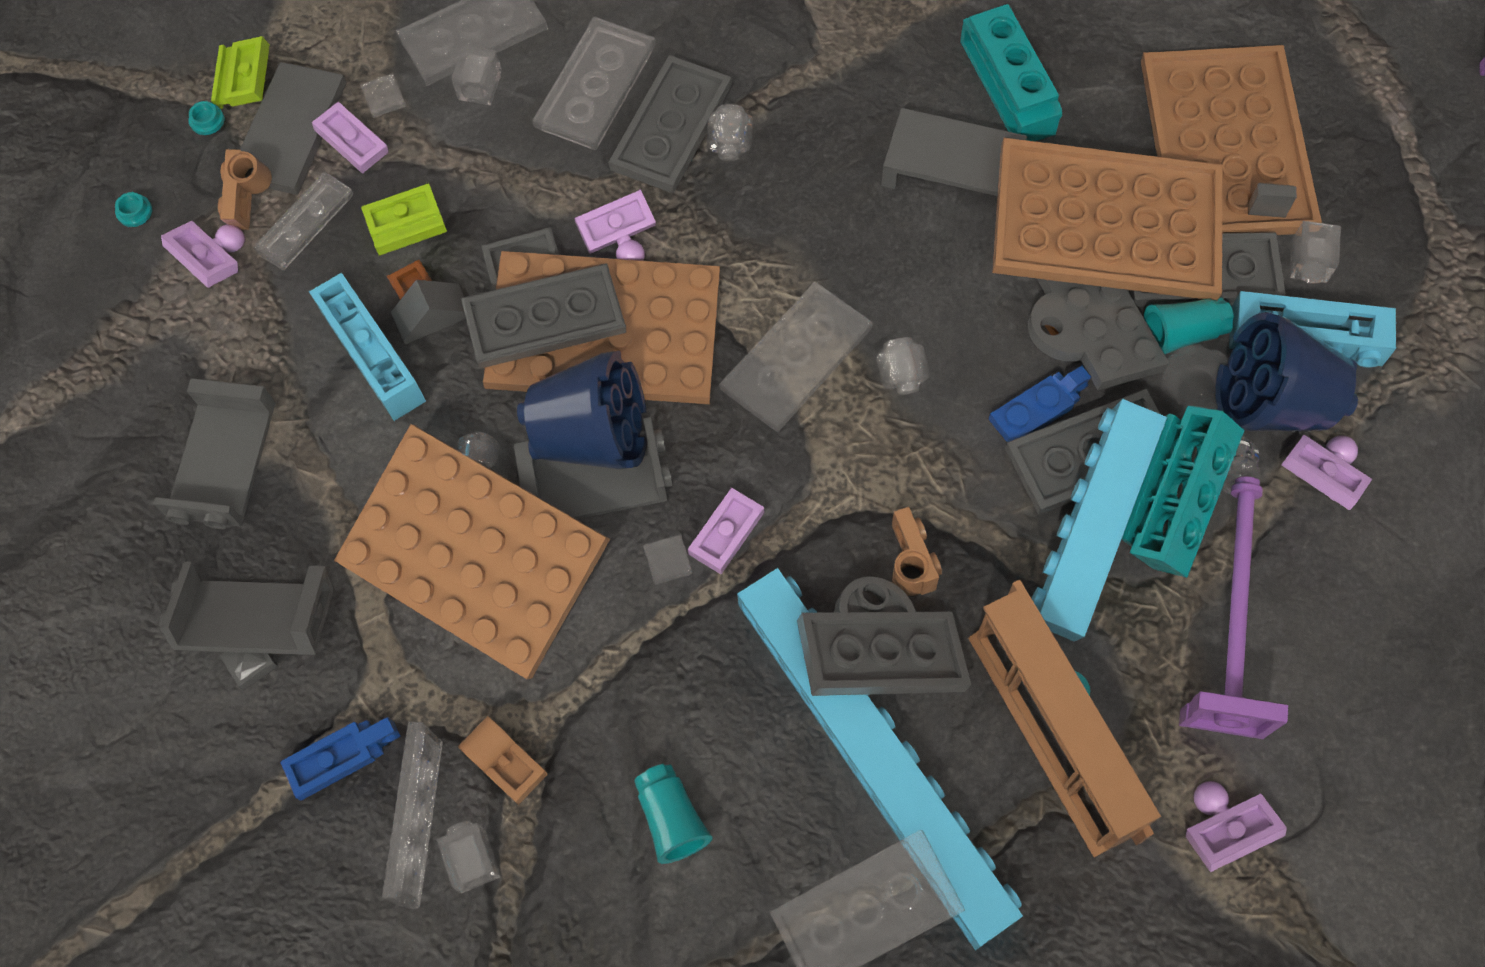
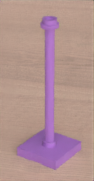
[1179,477,1288,739]

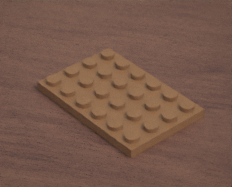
[1141,45,1322,235]
[992,138,1223,300]
[483,251,720,404]
[334,424,610,679]

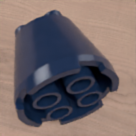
[1215,312,1358,431]
[517,351,647,469]

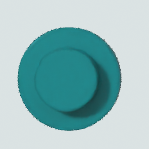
[188,101,225,135]
[115,192,152,227]

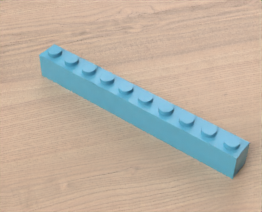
[737,568,1023,951]

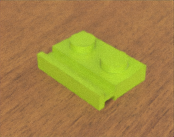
[211,36,270,109]
[361,183,447,256]

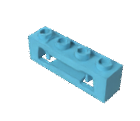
[309,273,426,421]
[1229,291,1396,368]

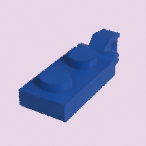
[989,366,1091,442]
[280,717,401,801]

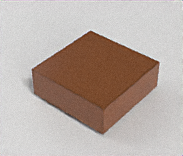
[387,260,432,300]

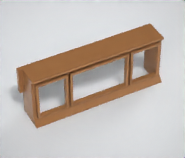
[968,580,1161,857]

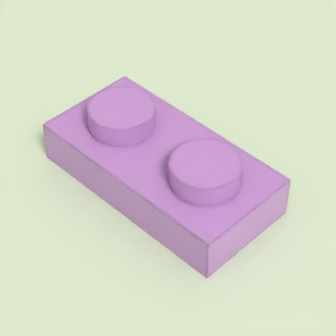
[312,102,388,174]
[688,488,764,574]

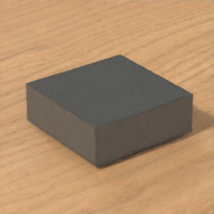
[1248,183,1297,218]

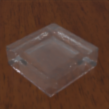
[361,73,406,118]
[643,534,692,585]

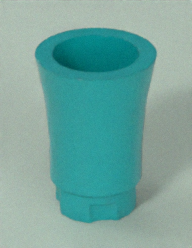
[1143,298,1234,355]
[634,764,713,864]

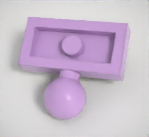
[575,190,656,261]
[161,221,245,288]
[1282,435,1372,510]
[1186,781,1287,872]

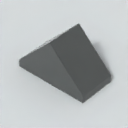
[391,280,466,345]

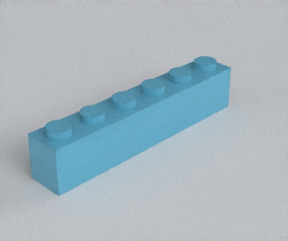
[1031,399,1167,642]

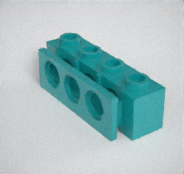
[960,4,1062,142]
[1121,406,1245,578]

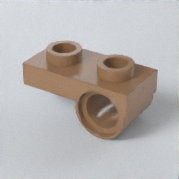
[218,150,272,230]
[892,507,942,596]
[458,716,548,805]

